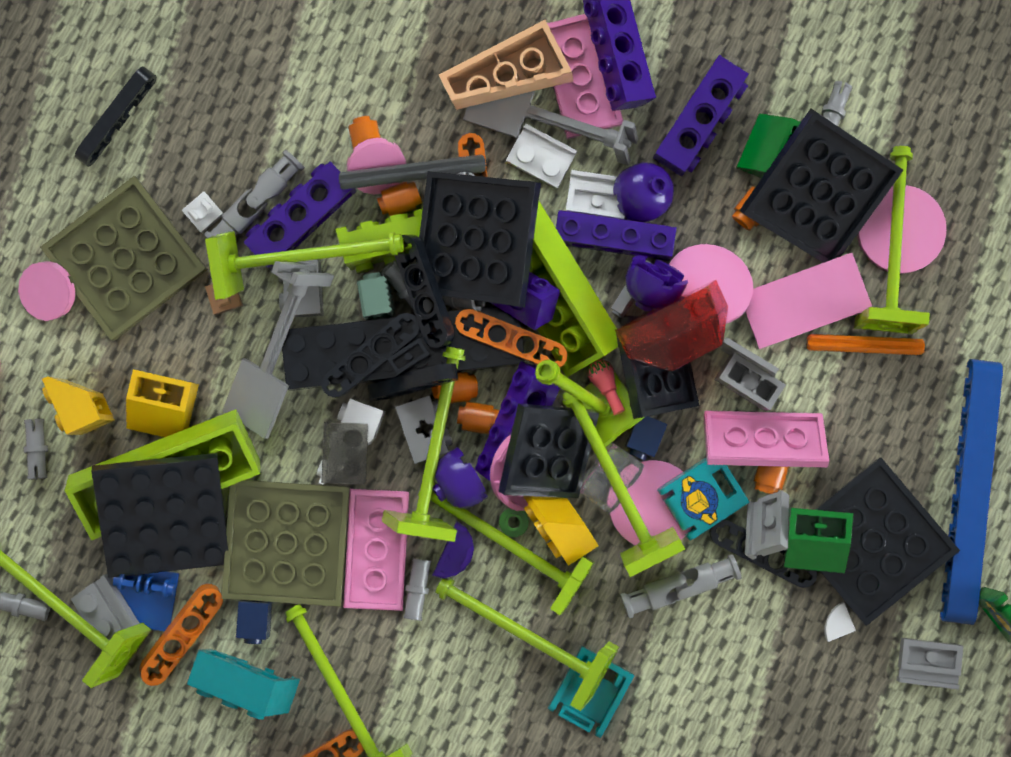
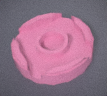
[347,138,406,195]
[18,261,75,321]

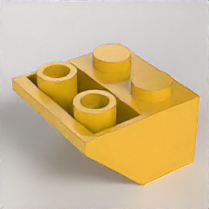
[126,369,199,437]
[42,376,115,435]
[523,496,599,566]

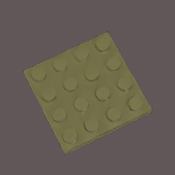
[40,176,208,341]
[221,480,350,607]

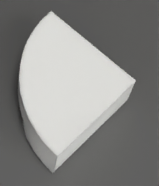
[824,602,856,642]

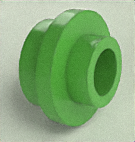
[499,508,529,537]

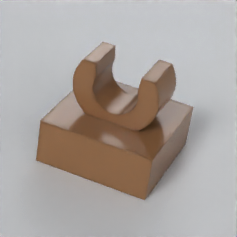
[205,284,243,315]

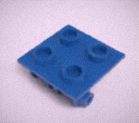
[113,571,180,631]

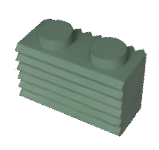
[357,272,396,320]

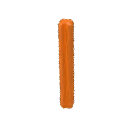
[806,334,925,355]

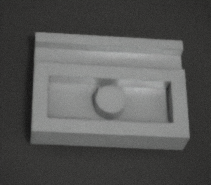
[745,491,789,560]
[71,574,140,640]
[896,637,964,690]

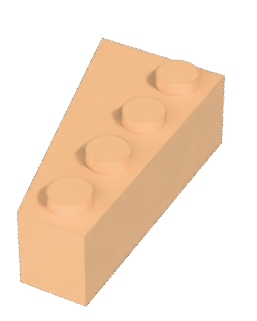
[439,20,574,110]

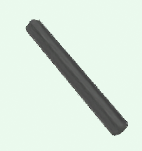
[339,155,486,190]

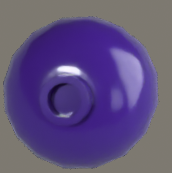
[613,163,674,222]
[625,255,688,311]
[433,447,488,508]

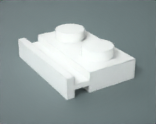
[506,124,577,189]
[566,170,625,220]

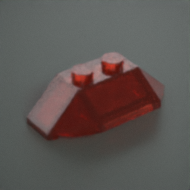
[615,279,729,371]

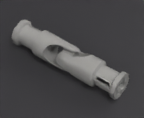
[204,149,305,238]
[620,554,742,619]

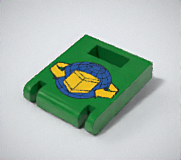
[979,587,1011,643]

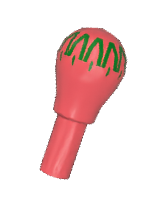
[587,359,625,415]

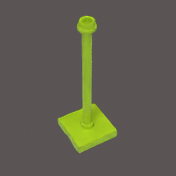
[854,146,930,334]
[205,231,404,300]
[382,346,465,542]
[535,360,645,447]
[561,392,685,577]
[418,483,595,615]
[0,550,151,688]
[435,578,619,711]
[285,604,413,757]

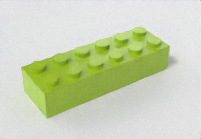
[530,201,618,377]
[64,409,260,541]

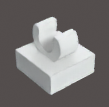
[182,191,224,233]

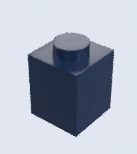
[625,416,668,460]
[236,600,273,644]

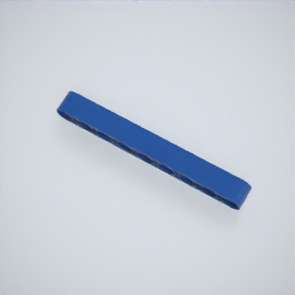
[940,359,1003,625]

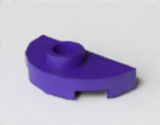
[432,521,474,578]

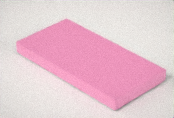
[547,14,623,139]
[745,253,872,349]
[704,411,829,468]
[343,489,409,611]

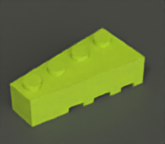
[335,208,423,274]

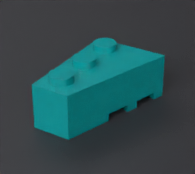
[187,649,300,720]

